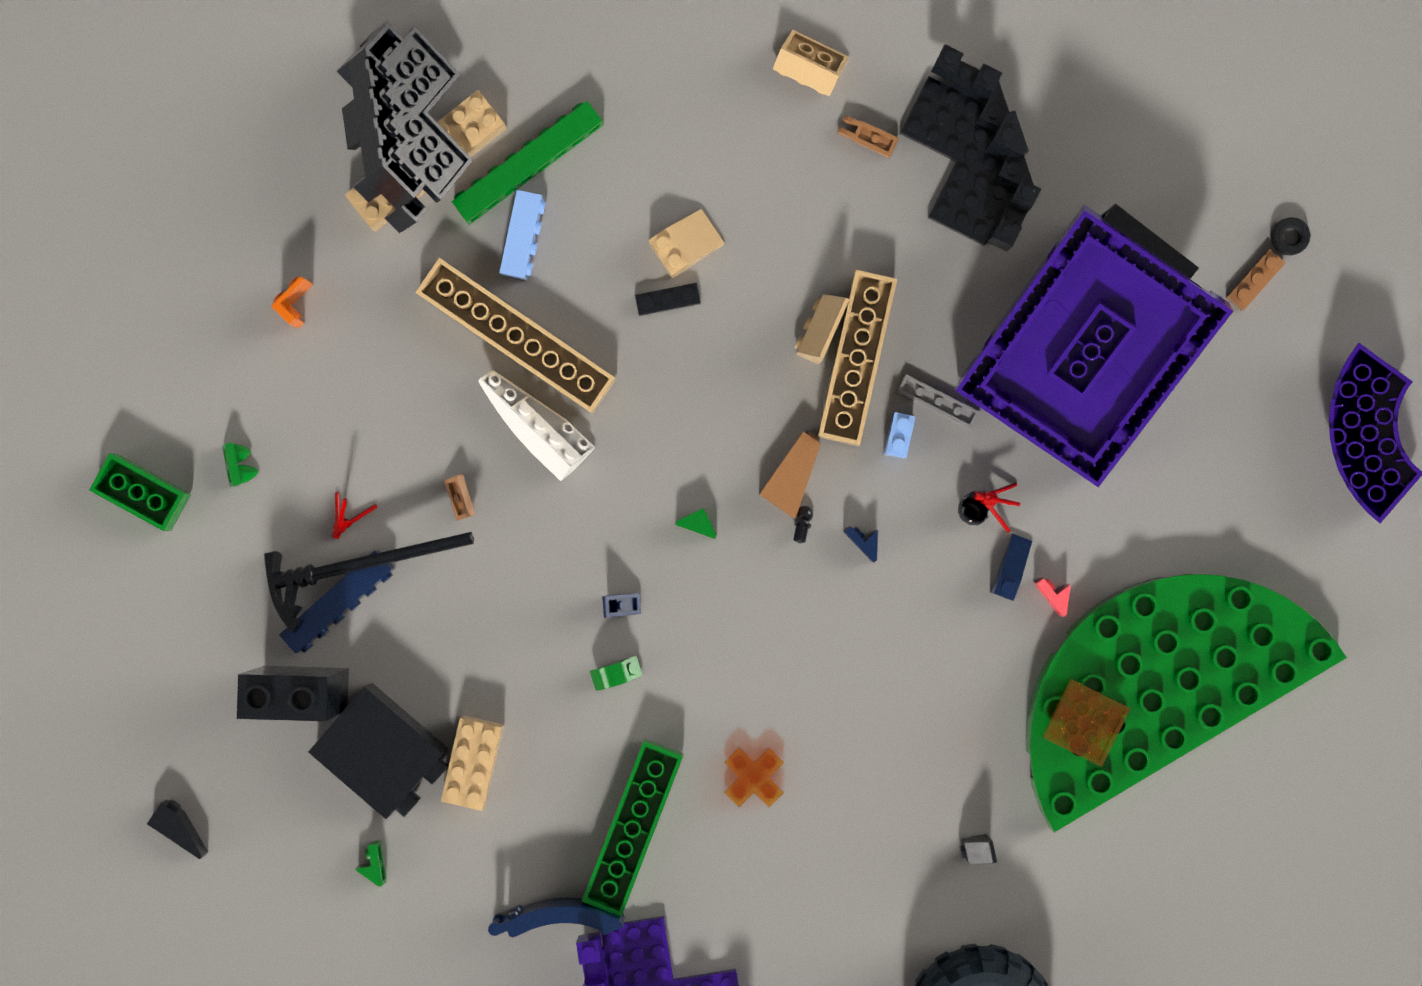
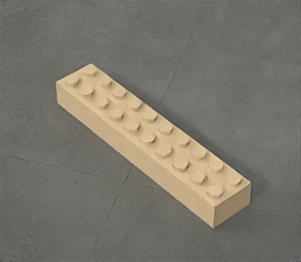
[415,258,616,414]

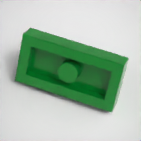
[222,443,259,487]

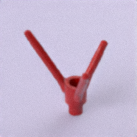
[973,483,1020,532]
[331,492,377,539]

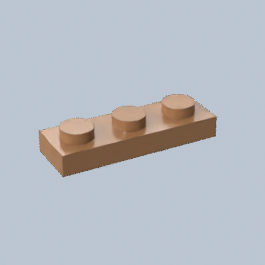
[1226,249,1285,311]

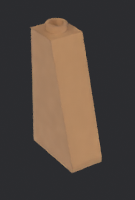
[759,431,821,519]

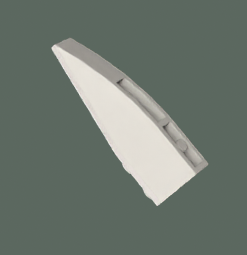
[478,370,595,481]

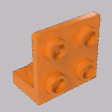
[271,276,313,329]

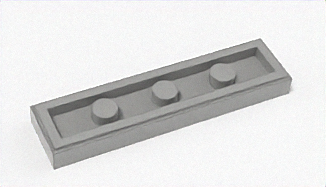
[896,373,981,430]

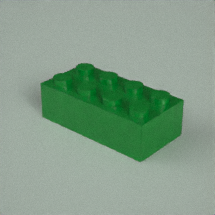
[89,453,191,531]

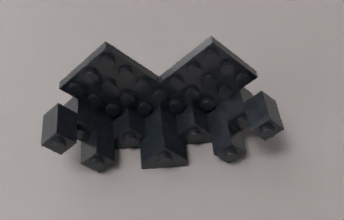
[337,21,473,234]
[900,44,1041,252]

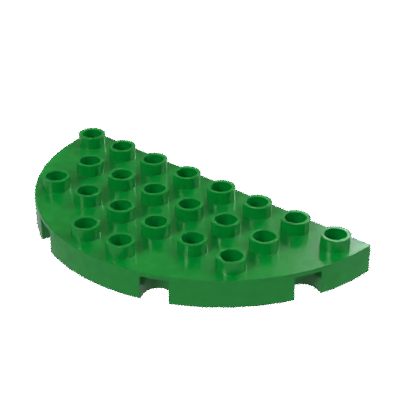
[1026,574,1347,833]

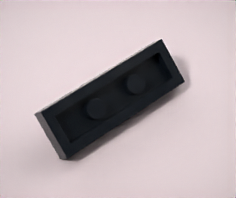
[635,283,701,316]

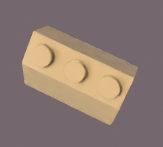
[773,30,849,96]

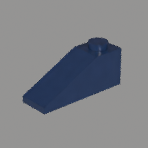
[990,534,1032,601]

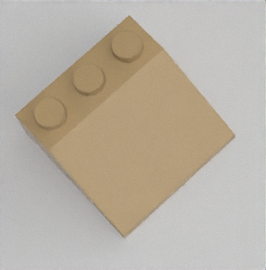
[795,294,850,364]

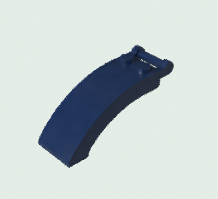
[488,897,625,938]

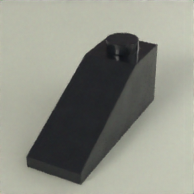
[147,800,208,859]

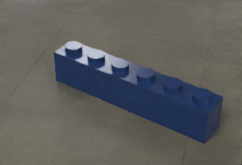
[279,550,395,654]

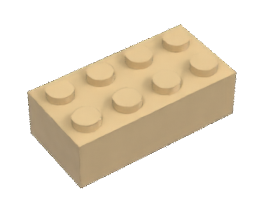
[441,715,504,811]

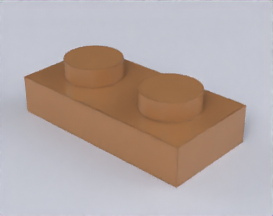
[444,474,475,521]

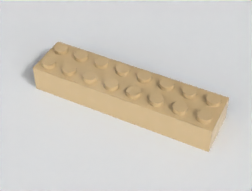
[345,90,507,232]
[817,270,897,446]

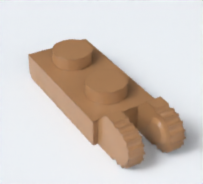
[837,116,899,159]

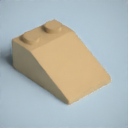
[648,209,725,279]

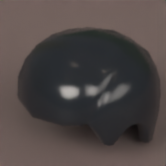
[958,491,989,526]

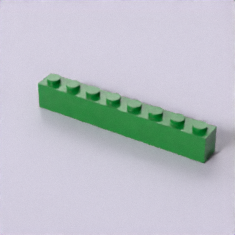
[451,101,604,225]

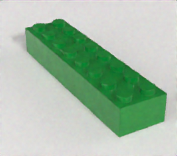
[581,738,684,917]

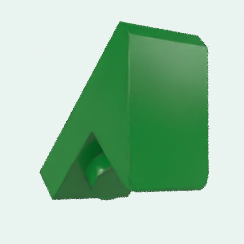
[355,840,387,887]

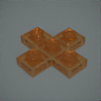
[724,747,784,807]

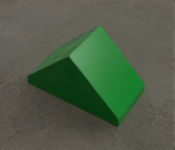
[675,508,717,539]

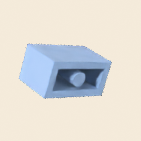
[883,412,916,459]

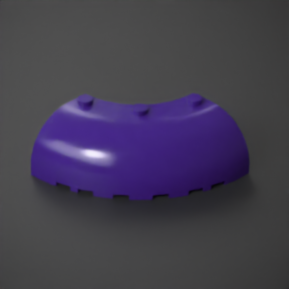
[1329,343,1422,524]

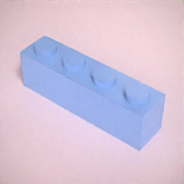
[499,190,546,281]

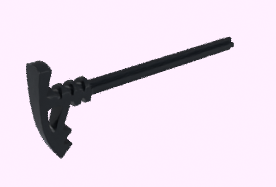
[264,532,475,633]

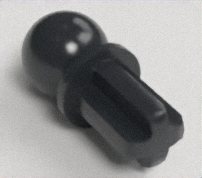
[793,506,813,544]

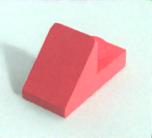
[1034,578,1070,617]

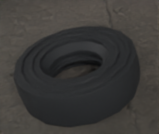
[1271,217,1311,256]

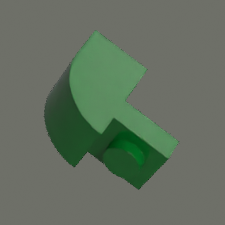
[590,656,643,691]

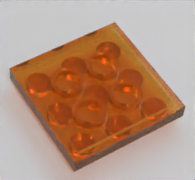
[1042,679,1130,767]

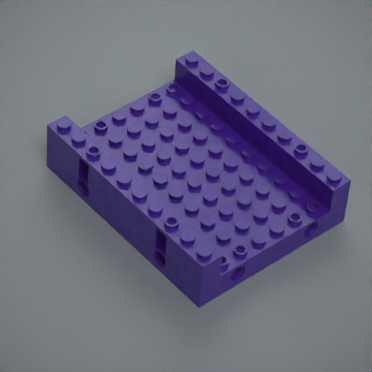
[955,205,1233,488]

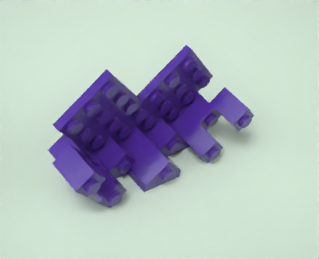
[576,916,739,986]

